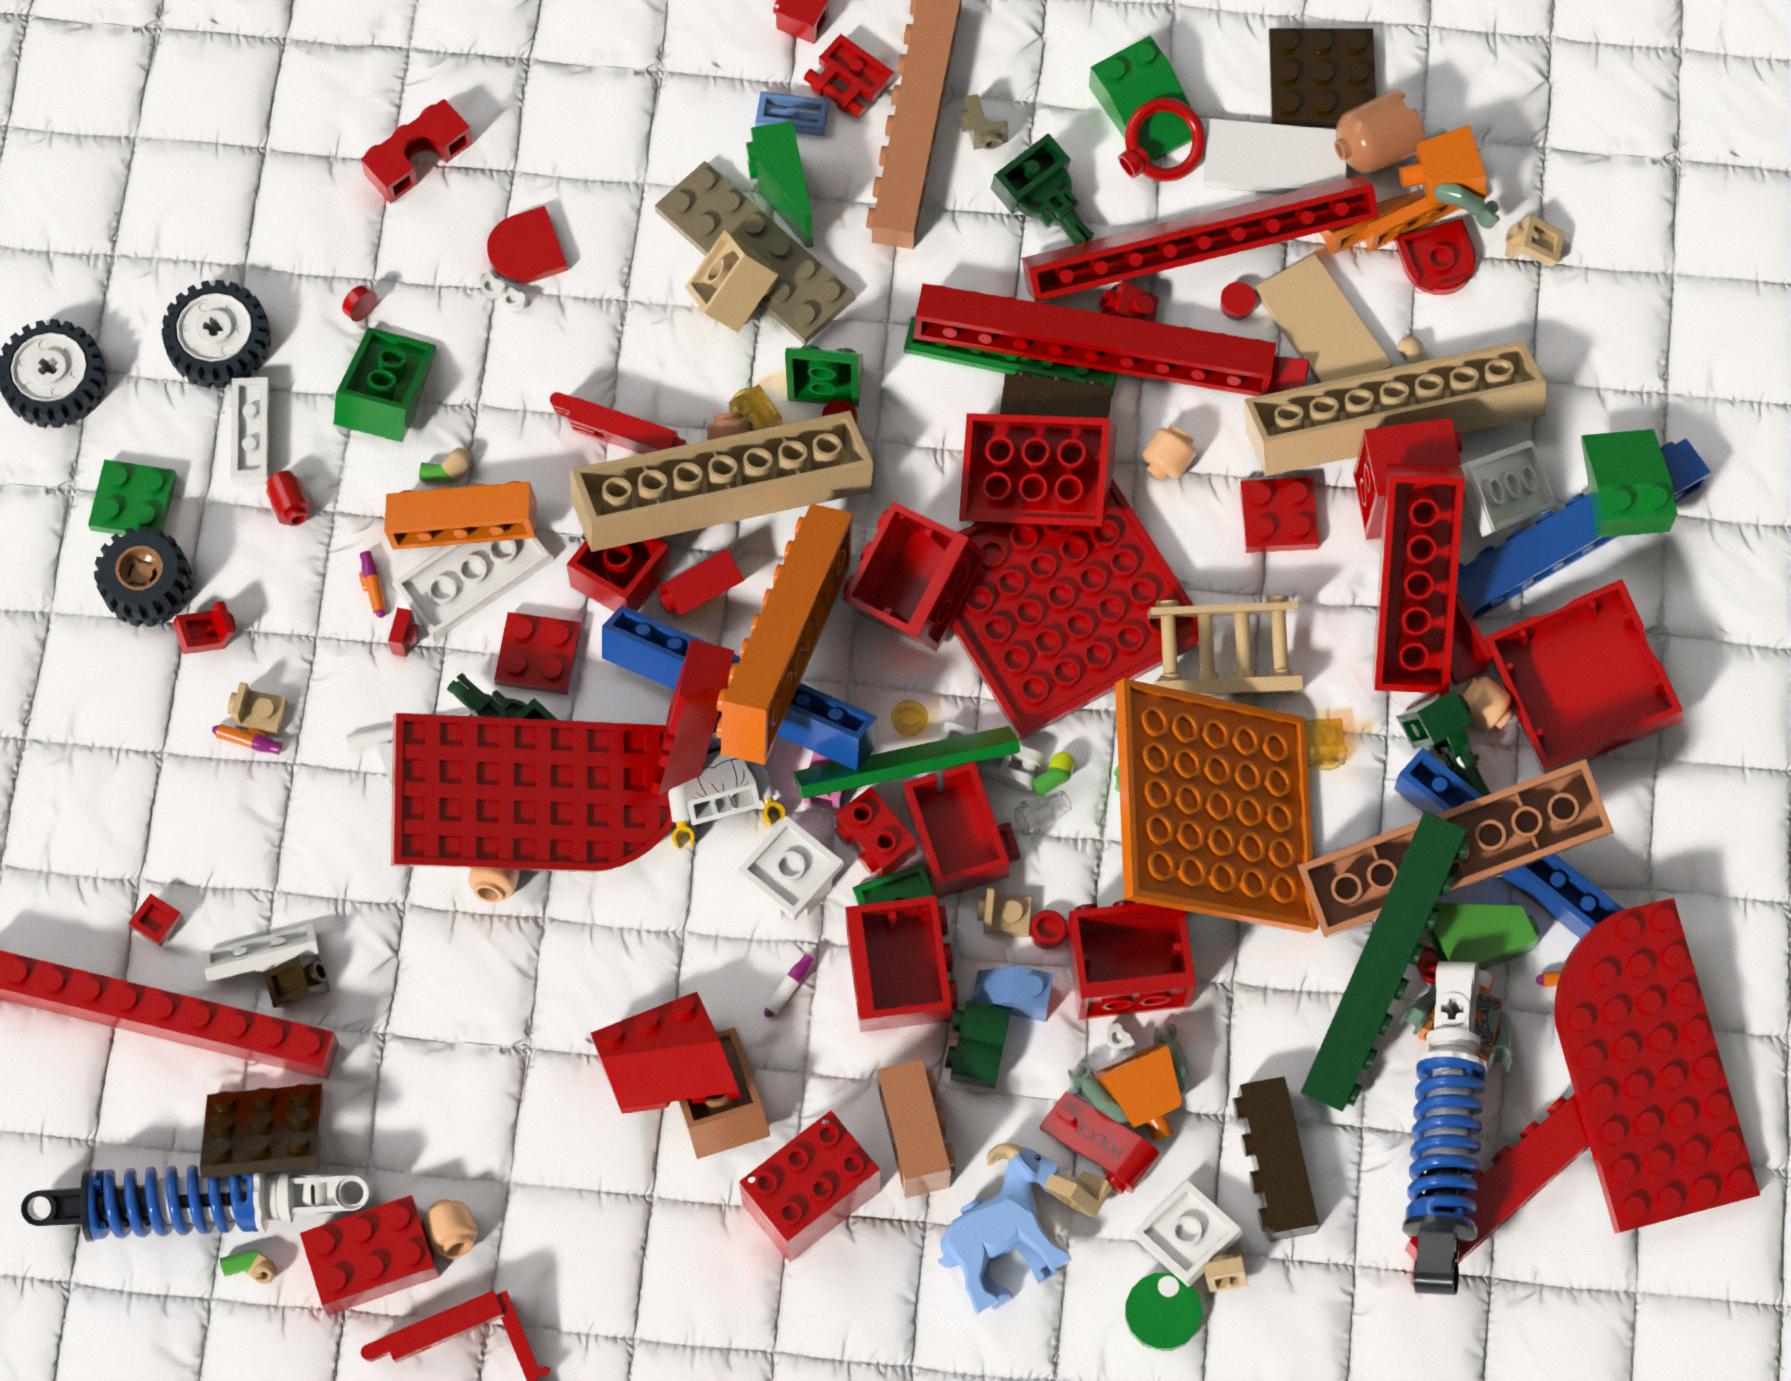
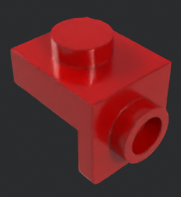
[1099,281,1159,321]
[172,601,235,654]

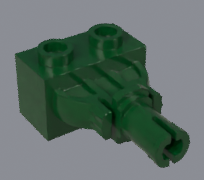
[990,133,1095,245]
[447,673,558,720]
[1396,690,1491,796]

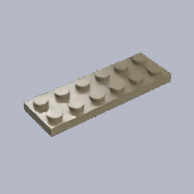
[655,161,855,345]

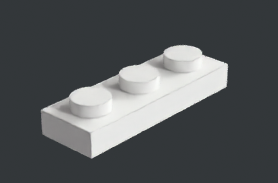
[230,377,270,483]
[202,923,319,982]

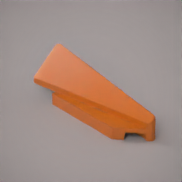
[1319,189,1489,255]

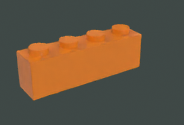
[384,481,537,550]

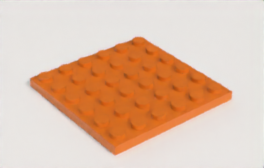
[1115,678,1318,933]

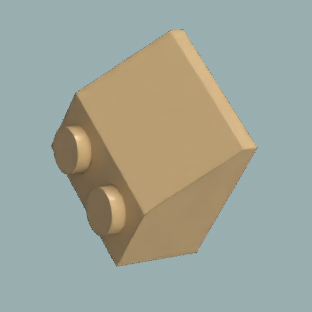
[685,229,778,333]

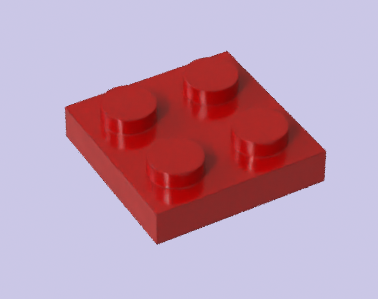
[1239,477,1319,553]
[494,612,581,695]

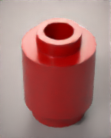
[266,470,312,526]

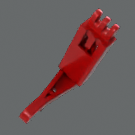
[550,392,688,454]
[360,1290,551,1381]

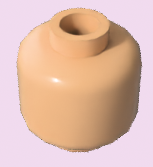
[1142,425,1196,481]
[1458,677,1513,732]
[468,869,521,903]
[422,1199,478,1259]

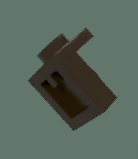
[263,956,330,1008]

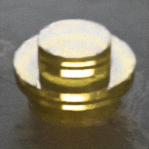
[891,700,928,737]

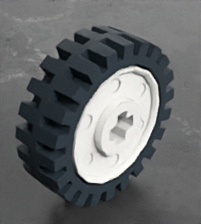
[161,280,271,388]
[0,319,107,428]

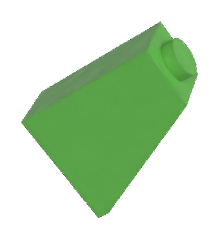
[1426,903,1540,970]

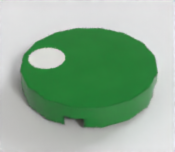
[1125,1273,1202,1351]

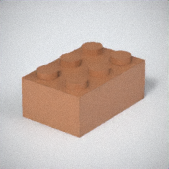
[877,1059,956,1198]

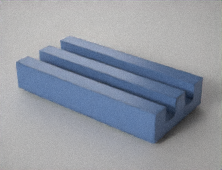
[755,91,830,137]

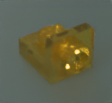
[729,384,783,430]
[1305,718,1348,770]

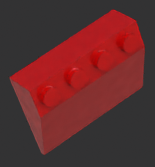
[959,413,1117,528]

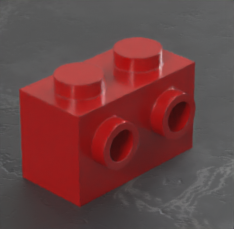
[834,787,917,878]

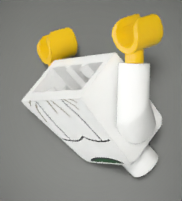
[668,738,785,849]

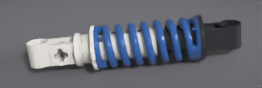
[1402,961,1489,1295]
[21,1165,373,1242]

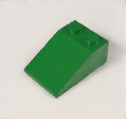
[1089,35,1192,163]
[745,120,813,248]
[333,327,437,443]
[785,345,864,407]
[1581,429,1677,538]

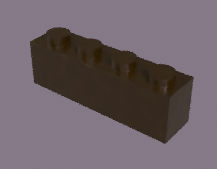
[1232,1076,1319,1242]

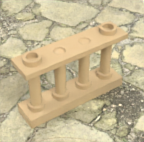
[1148,596,1303,697]

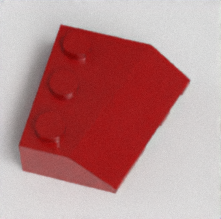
[651,639,735,795]
[590,991,741,1114]

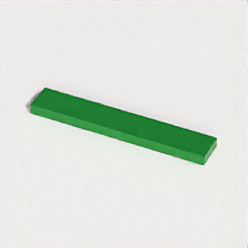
[904,316,1118,396]
[793,726,1020,799]

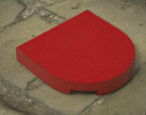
[487,206,568,283]
[1394,219,1476,295]

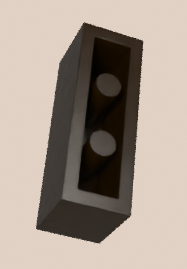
[1000,372,1113,418]

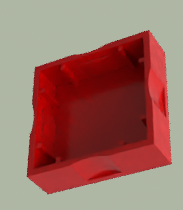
[1484,579,1683,774]

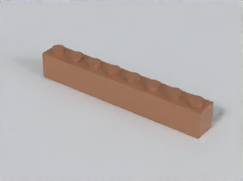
[866,0,962,249]

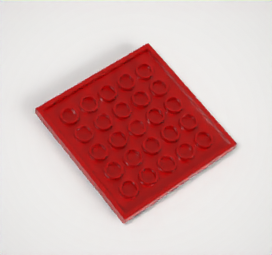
[950,478,1199,741]

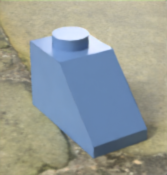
[972,966,1054,1022]

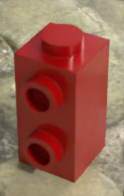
[658,548,745,619]

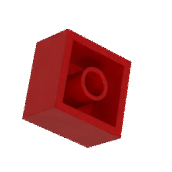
[566,538,672,612]

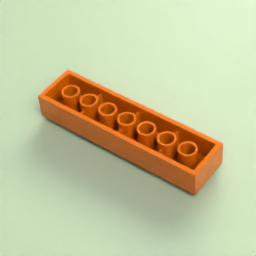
[716,504,853,765]

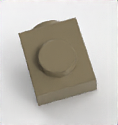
[959,94,1008,150]

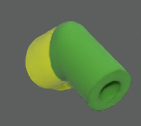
[1031,752,1075,797]

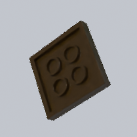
[1268,28,1376,127]
[200,1083,324,1179]

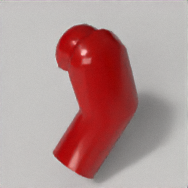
[1416,946,1440,984]

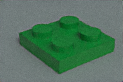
[88,459,177,536]

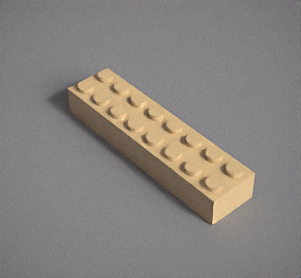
[1244,340,1546,476]
[570,411,874,552]

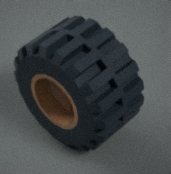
[94,526,193,627]

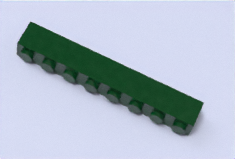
[1300,811,1471,1112]

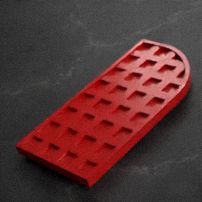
[391,713,675,873]
[1554,898,1760,1234]

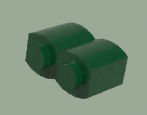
[944,1001,1011,1089]

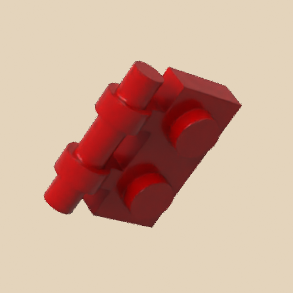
[803,33,895,119]

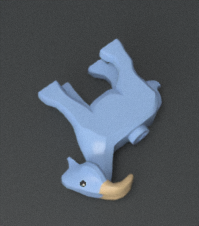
[938,1143,1072,1315]

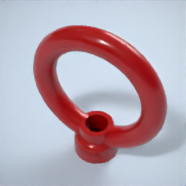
[1118,98,1206,182]

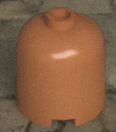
[1334,89,1425,173]

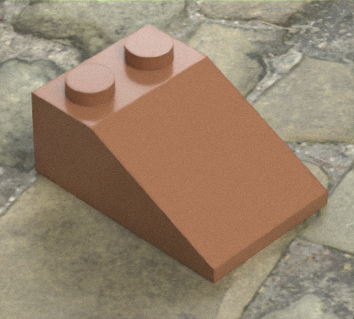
[678,1027,770,1159]

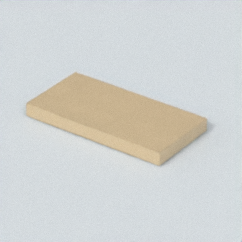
[1254,253,1393,383]

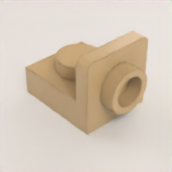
[1505,215,1565,267]
[227,682,288,736]
[977,887,1032,937]
[1044,1172,1112,1218]
[1203,1247,1248,1293]

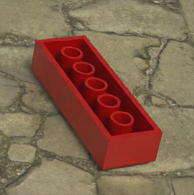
[1372,464,1465,693]

